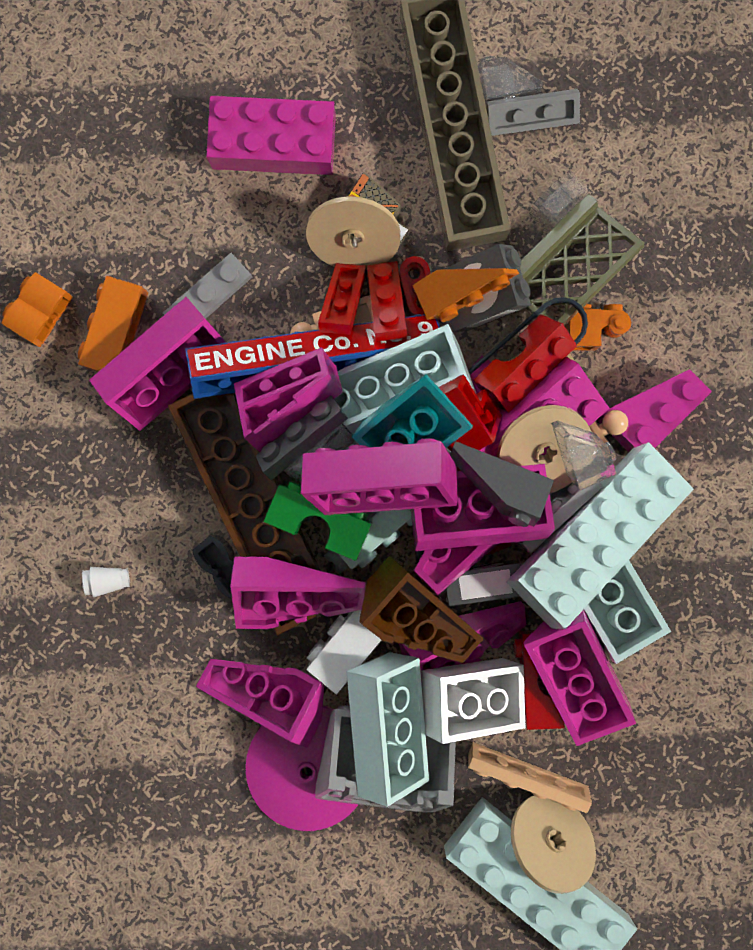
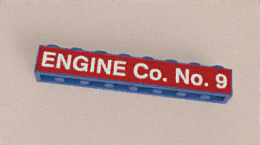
[185,314,440,399]

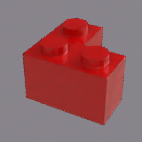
[439,374,502,451]

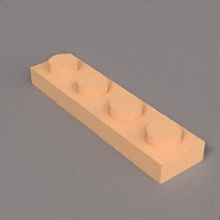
[468,742,592,813]

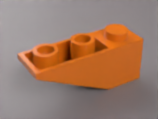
[413,268,519,322]

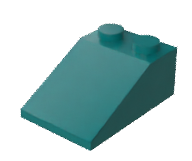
[352,374,473,448]

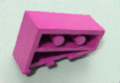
[234,347,343,452]
[597,369,712,452]

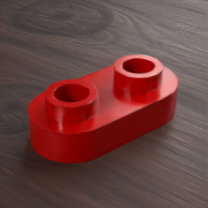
[399,256,431,316]

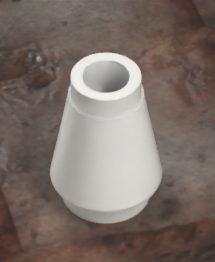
[82,567,130,597]

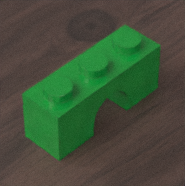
[264,481,373,561]

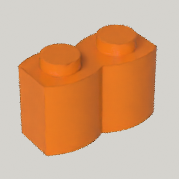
[1,272,73,347]

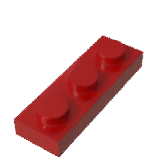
[367,261,407,342]
[318,263,366,335]

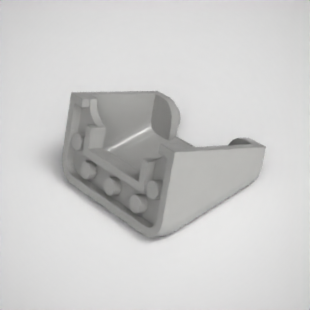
[315,706,456,813]

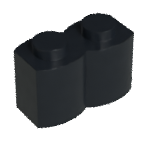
[192,535,235,599]

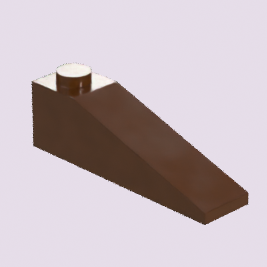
[359,556,484,663]

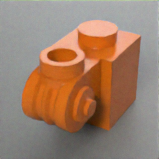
[565,304,631,351]

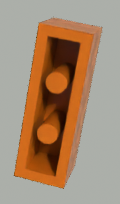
[78,276,148,372]

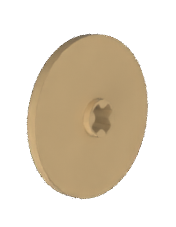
[306,196,401,270]
[497,405,593,493]
[511,795,596,894]

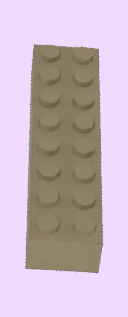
[400,0,511,252]

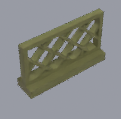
[520,194,645,326]

